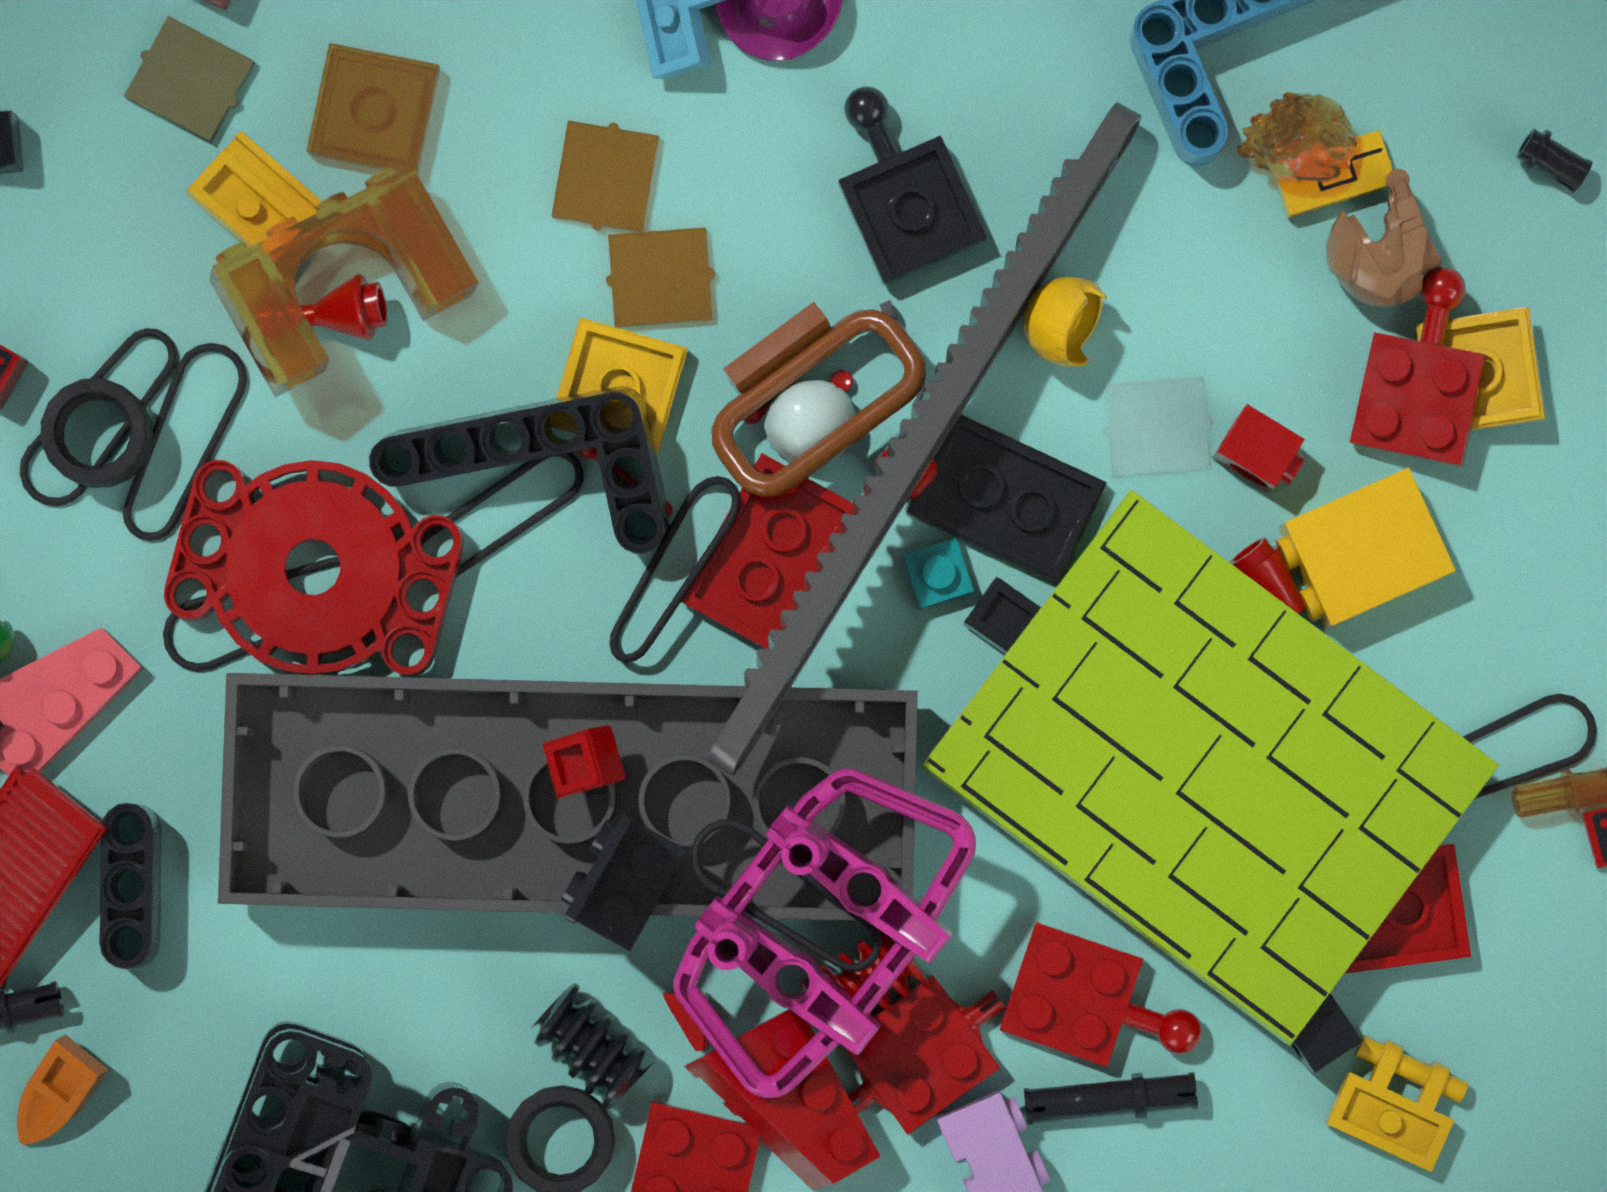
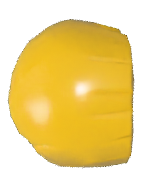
[1023,277,1107,368]

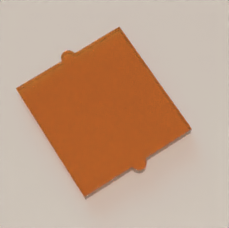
[551,121,659,233]
[606,227,715,327]

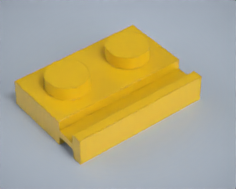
[186,131,326,268]

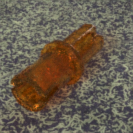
[1511,767,1607,818]

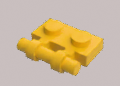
[1324,1035,1469,1172]

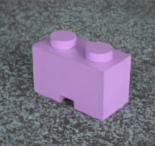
[936,1090,1051,1192]

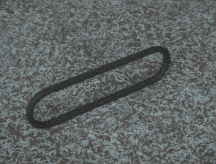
[422,453,583,577]

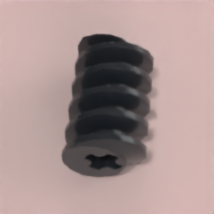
[531,983,654,1110]

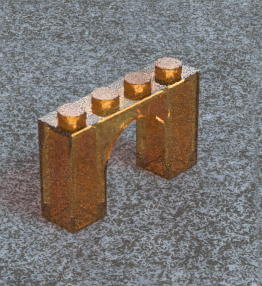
[209,166,479,397]

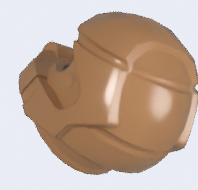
[1326,169,1443,307]

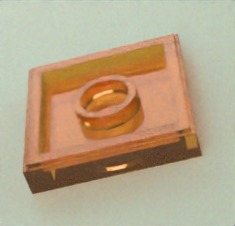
[306,43,440,176]

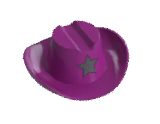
[715,0,843,61]

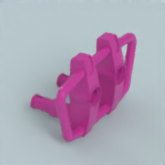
[673,768,976,1098]

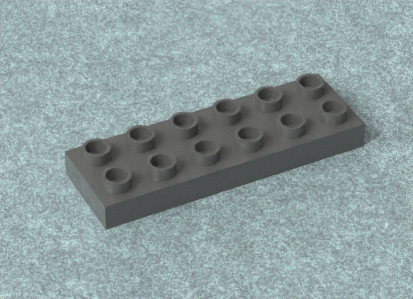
[218,673,918,921]

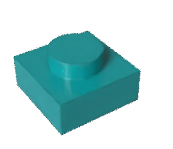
[903,538,974,610]

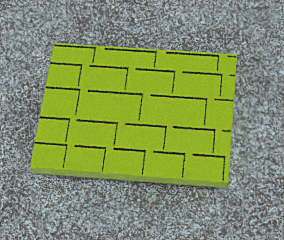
[921,489,1500,1046]

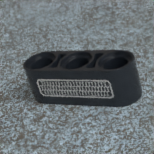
[99,803,162,969]

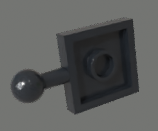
[838,86,986,285]

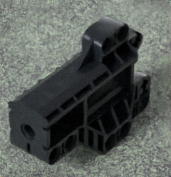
[204,1021,513,1192]

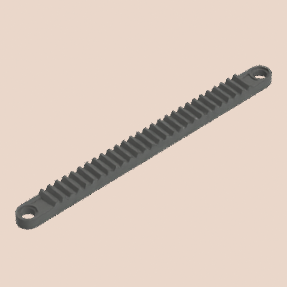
[707,102,1142,776]

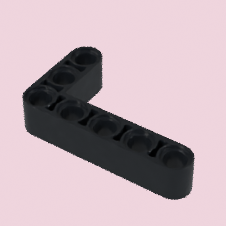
[369,386,670,554]

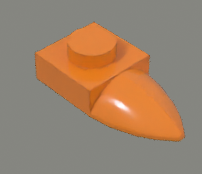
[17,1034,109,1145]

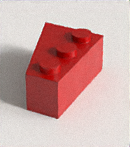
[684,1009,881,1191]

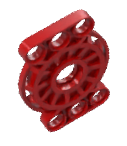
[164,460,464,677]

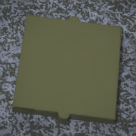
[124,16,255,143]

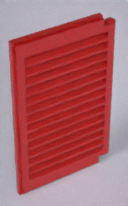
[0,767,108,986]

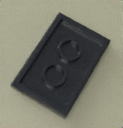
[906,415,1107,585]

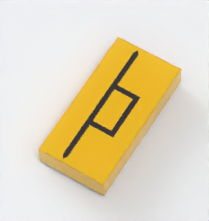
[1271,130,1393,219]

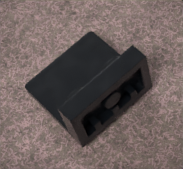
[560,814,688,952]

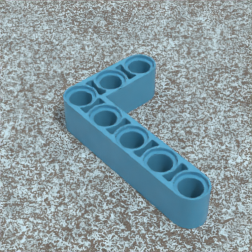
[1129,0,1316,166]

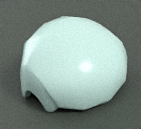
[764,380,856,462]

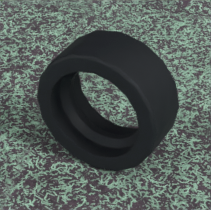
[40,378,153,488]
[505,1085,615,1192]

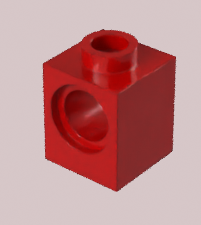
[1212,404,1306,493]

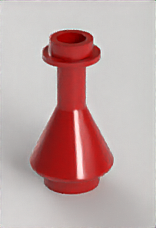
[257,274,388,343]

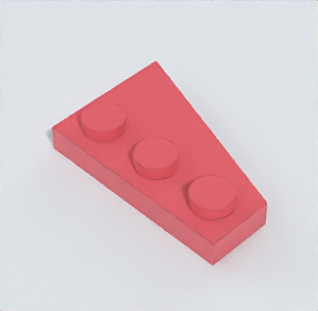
[0,628,144,776]

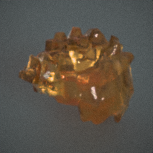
[1237,92,1357,183]

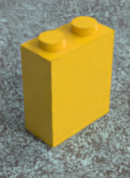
[1275,467,1456,630]

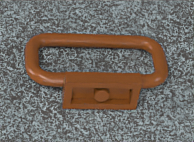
[711,302,926,497]

